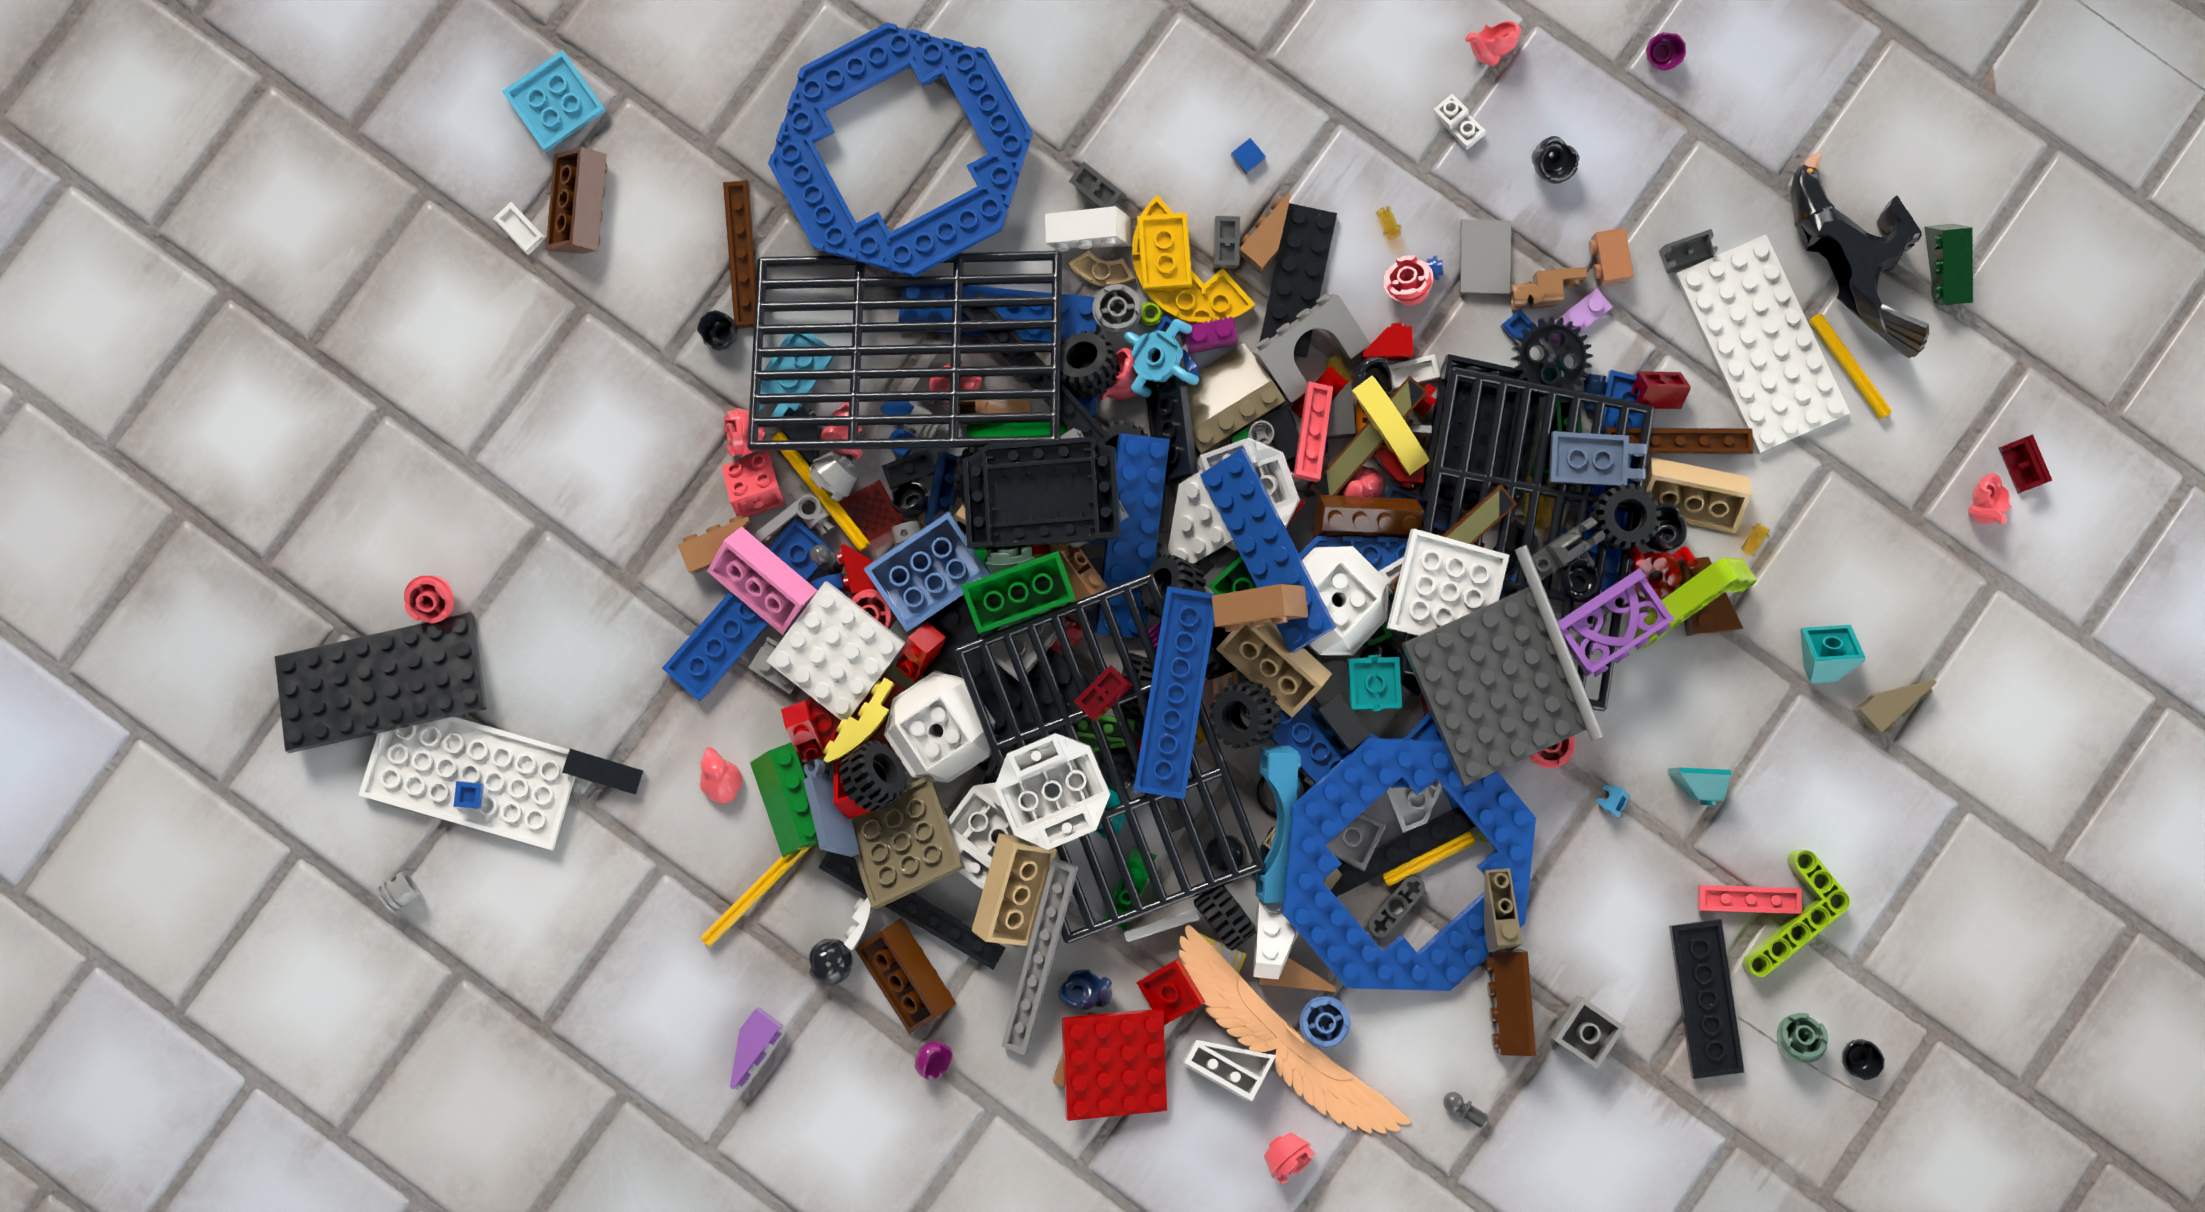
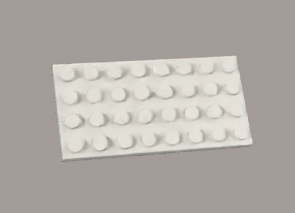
[1674,234,1850,454]
[359,717,575,850]

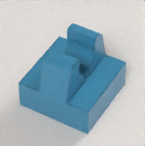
[1596,785,1630,818]

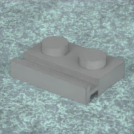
[748,637,797,695]

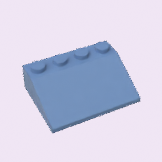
[864,511,991,632]

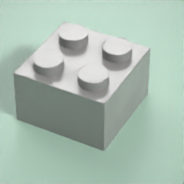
[1549,995,1626,1070]

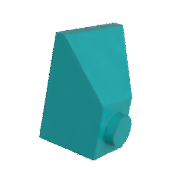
[1800,625,1866,683]
[1668,767,1731,806]

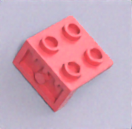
[722,451,786,517]

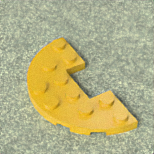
[1132,195,1255,324]

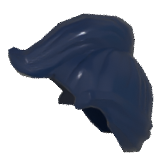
[1058,969,1112,1010]

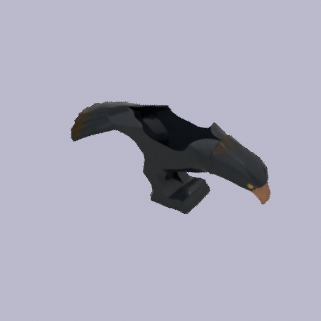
[1790,153,1930,358]

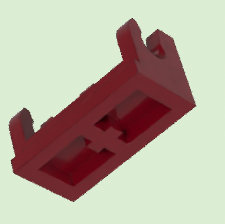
[1631,371,1691,409]
[1998,434,2052,493]
[1074,665,1133,722]

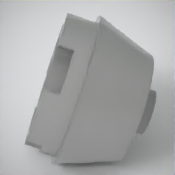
[1092,284,1142,333]
[808,451,858,502]

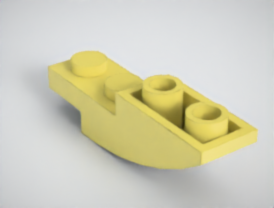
[823,678,895,763]

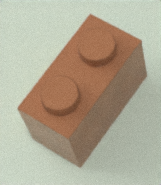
[1589,228,1634,286]

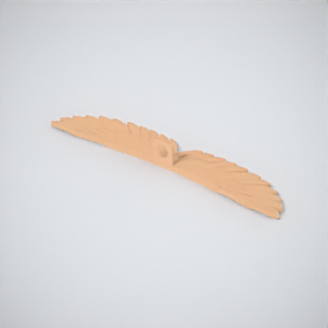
[1179,925,1410,1134]

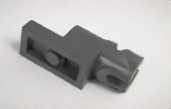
[1531,517,1605,581]

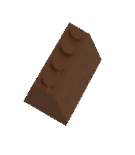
[545,147,607,254]
[1312,495,1424,540]
[855,918,957,1034]
[1485,949,1536,1056]

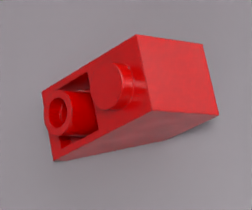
[837,544,878,596]
[897,622,946,682]
[781,701,825,763]

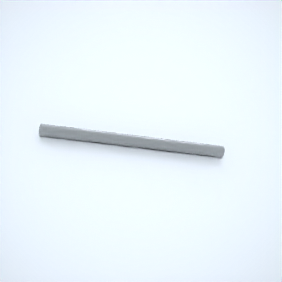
[1515,545,1603,741]

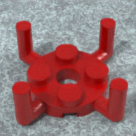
[1623,546,1698,614]

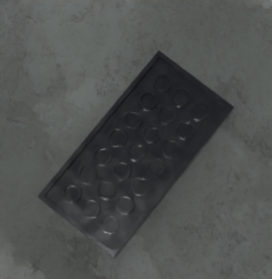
[923,594,1093,750]
[274,612,487,753]

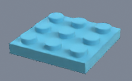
[502,50,606,153]

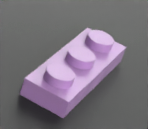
[1540,288,1612,354]

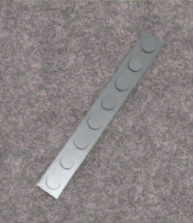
[1001,858,1079,1056]

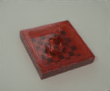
[838,479,904,542]

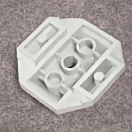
[1197,438,1300,551]
[1302,546,1389,656]
[884,670,996,783]
[994,733,1110,850]
[948,783,1015,890]

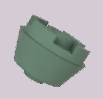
[984,546,1035,574]
[1777,1013,1828,1063]

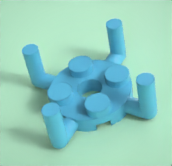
[1124,319,1199,397]

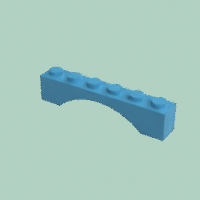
[1255,745,1301,903]

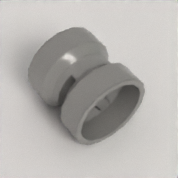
[1248,421,1274,446]

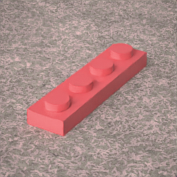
[1293,381,1333,483]
[1698,885,1802,914]

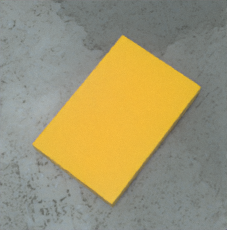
[1137,213,1192,291]

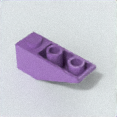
[730,1007,783,1089]

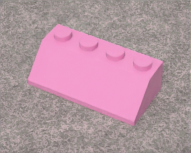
[707,526,818,635]

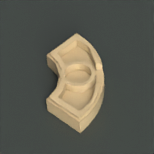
[1068,250,1135,287]

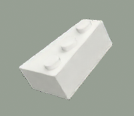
[1045,206,1132,251]
[1253,899,1298,979]
[1181,1040,1276,1102]

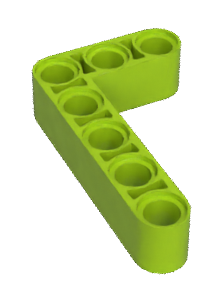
[1626,557,1757,649]
[1742,850,1850,977]

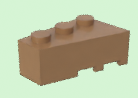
[1212,584,1308,632]

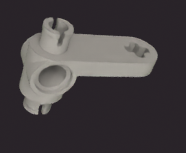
[754,484,835,544]

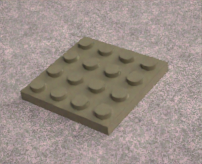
[851,775,965,910]

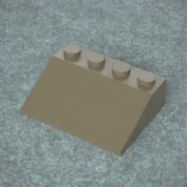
[1187,343,1285,457]

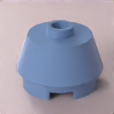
[1299,996,1351,1048]

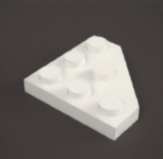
[1168,471,1233,564]
[1386,779,1443,832]

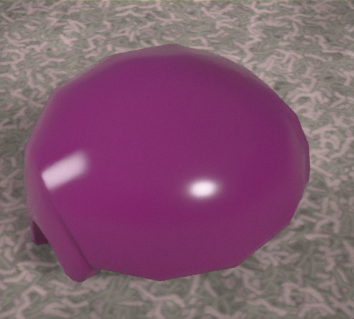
[1646,32,1686,70]
[914,1041,953,1080]

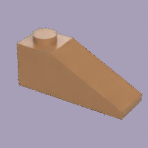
[1257,957,1336,992]

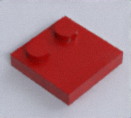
[1136,958,1205,1025]

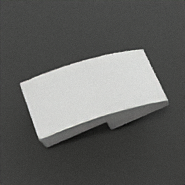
[1433,94,1485,150]
[844,897,872,950]

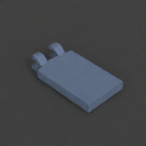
[1549,431,1647,487]
[804,759,860,857]

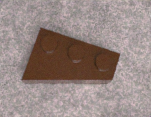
[1678,557,1744,637]

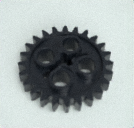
[1510,316,1593,397]

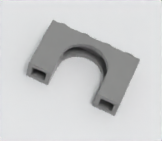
[1252,293,1370,403]

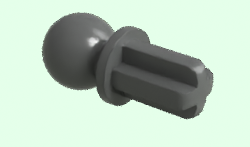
[810,545,843,575]
[1443,1092,1488,1128]

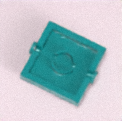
[1347,655,1402,712]

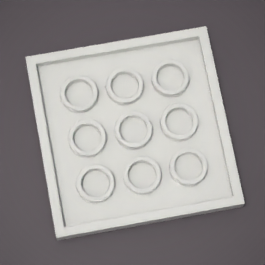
[1387,529,1509,636]
[766,581,906,721]

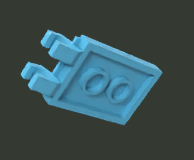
[749,334,835,417]

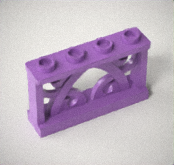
[1558,568,1674,677]

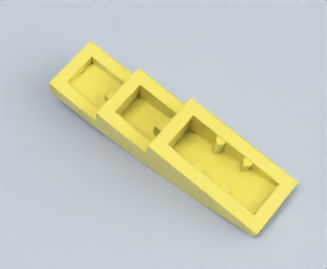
[1352,376,1430,475]

